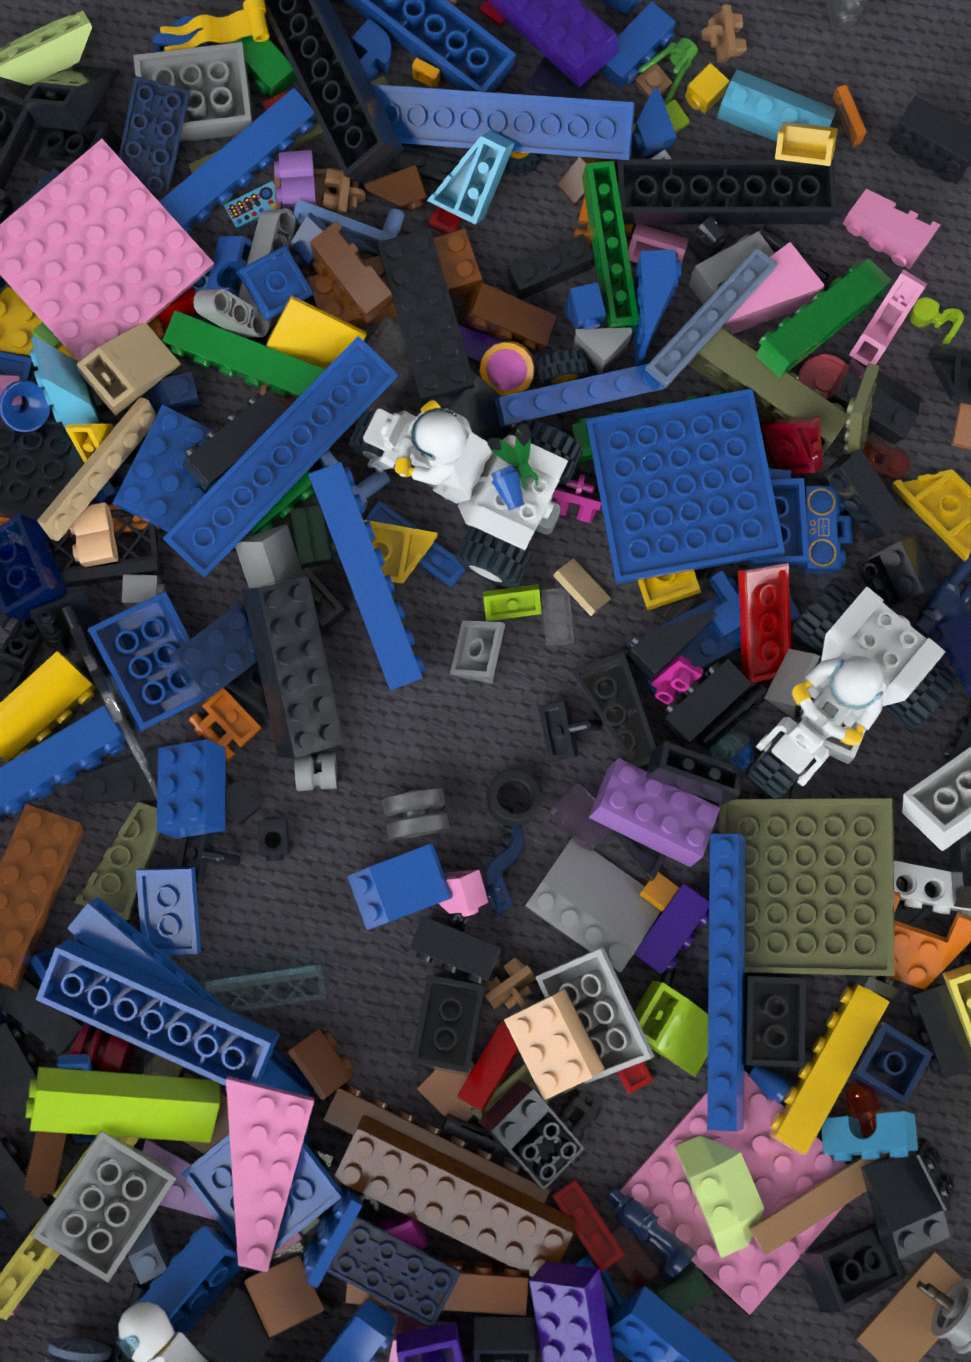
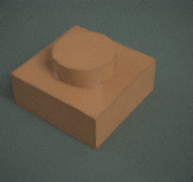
[634,64,673,99]

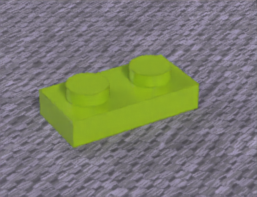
[482,584,542,622]

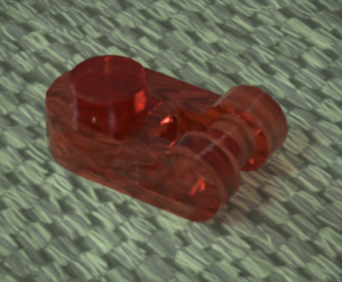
[864,440,911,481]
[846,1083,882,1138]

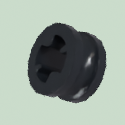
[450,913,470,932]
[357,1193,379,1221]

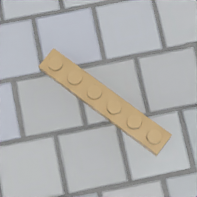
[37,397,157,541]

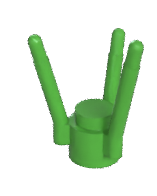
[639,38,698,105]

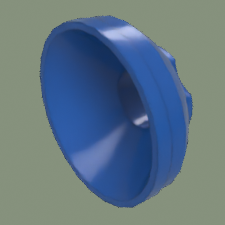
[0,381,50,432]

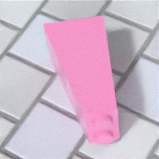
[724,242,824,334]

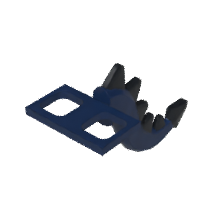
[479,803,524,918]

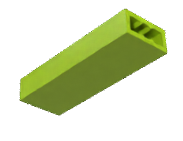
[25,1067,220,1143]

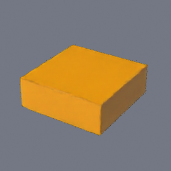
[412,58,440,89]
[639,872,679,912]

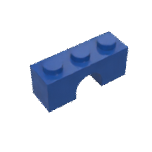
[206,235,252,297]

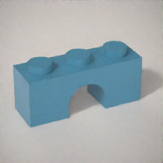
[821,1111,918,1162]

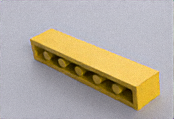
[769,984,889,1155]

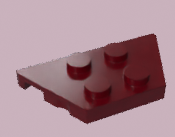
[759,416,822,474]

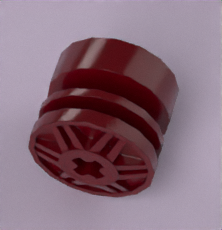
[71,1022,136,1074]

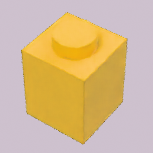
[685,63,730,114]

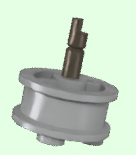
[916,1279,971,1354]

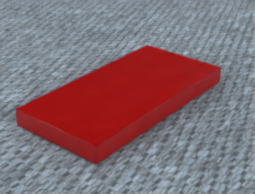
[738,562,792,683]

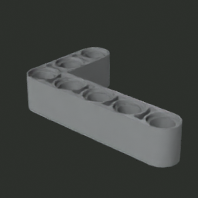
[194,208,296,338]

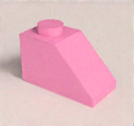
[439,869,488,916]

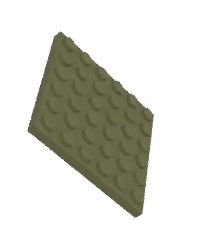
[719,798,895,976]

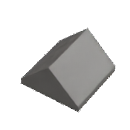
[573,328,632,375]
[235,524,302,587]
[450,620,505,684]
[764,649,820,718]

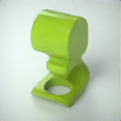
[909,297,964,344]

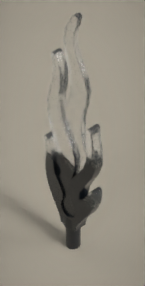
[61,605,158,799]

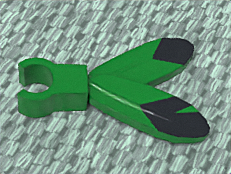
[488,423,538,490]

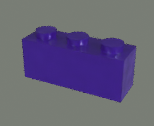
[633,884,709,975]

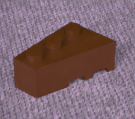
[310,221,393,323]

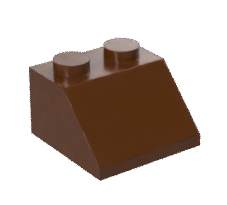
[288,1028,355,1100]

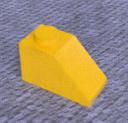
[65,424,114,463]

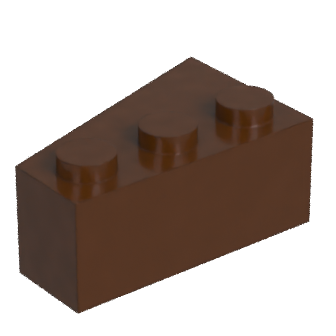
[457,283,557,352]

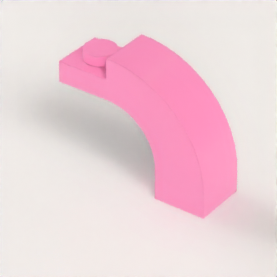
[849,269,927,366]

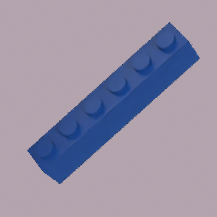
[494,364,666,427]

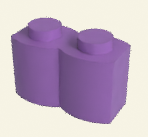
[274,150,317,211]

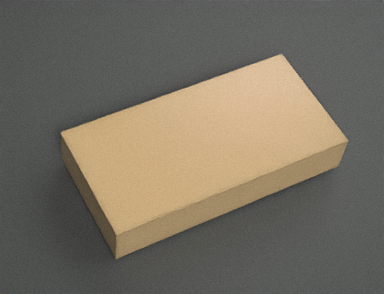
[553,558,611,616]

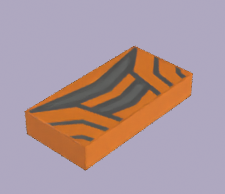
[832,85,867,147]

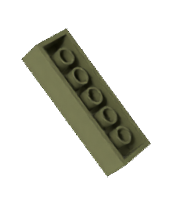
[688,326,848,456]

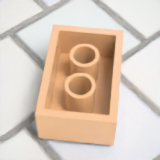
[504,989,605,1100]

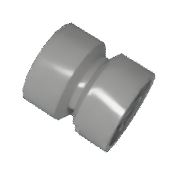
[294,752,338,791]

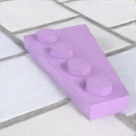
[143,1139,216,1220]

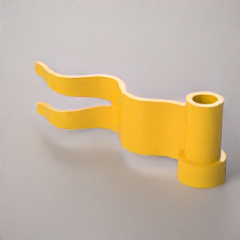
[160,0,269,51]

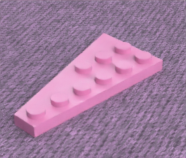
[226,1076,314,1272]

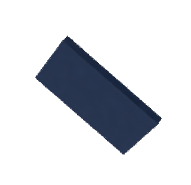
[119,76,191,200]
[327,1215,461,1327]

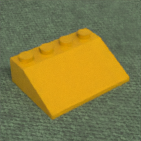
[0,651,97,763]

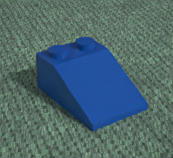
[347,844,452,930]

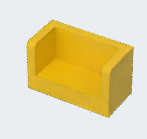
[775,122,838,166]

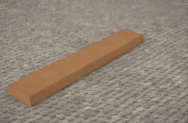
[749,1153,890,1255]

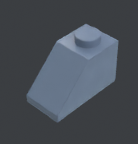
[127,1218,171,1284]

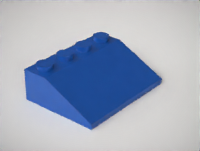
[633,250,681,367]
[86,592,202,734]

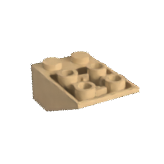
[77,323,181,416]

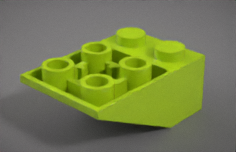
[634,981,708,1077]

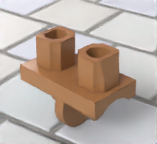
[701,5,747,63]
[320,168,366,215]
[484,958,537,1009]

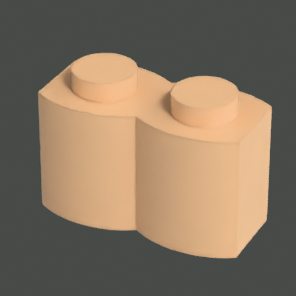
[70,503,118,568]

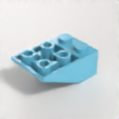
[30,336,99,427]

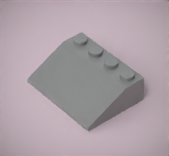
[133,42,254,142]
[525,836,661,973]
[536,947,655,1084]
[31,1130,176,1282]

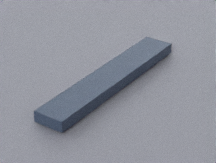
[645,247,778,388]

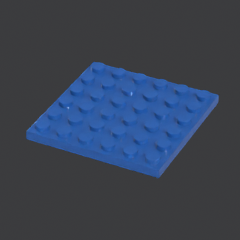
[586,388,785,584]

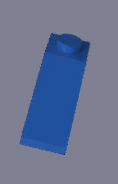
[564,282,606,330]

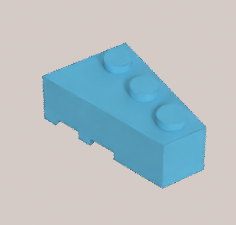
[427,131,515,224]

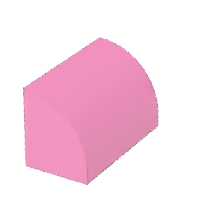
[628,225,689,264]

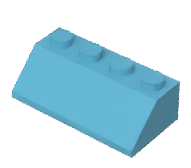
[717,70,836,142]

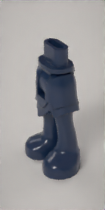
[914,553,971,639]
[605,1187,696,1282]

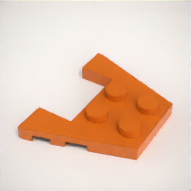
[888,891,971,990]

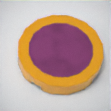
[480,341,535,396]

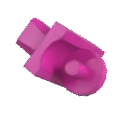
[552,474,601,523]
[651,655,704,705]

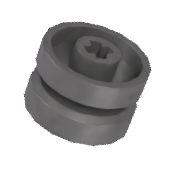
[382,789,450,840]

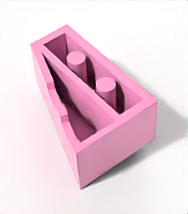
[843,189,940,270]

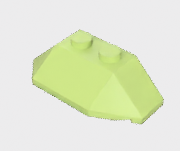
[0,11,92,85]
[674,1135,765,1258]

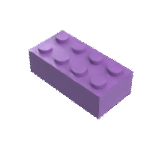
[588,758,720,867]

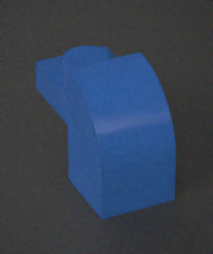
[352,19,392,82]
[709,571,740,640]

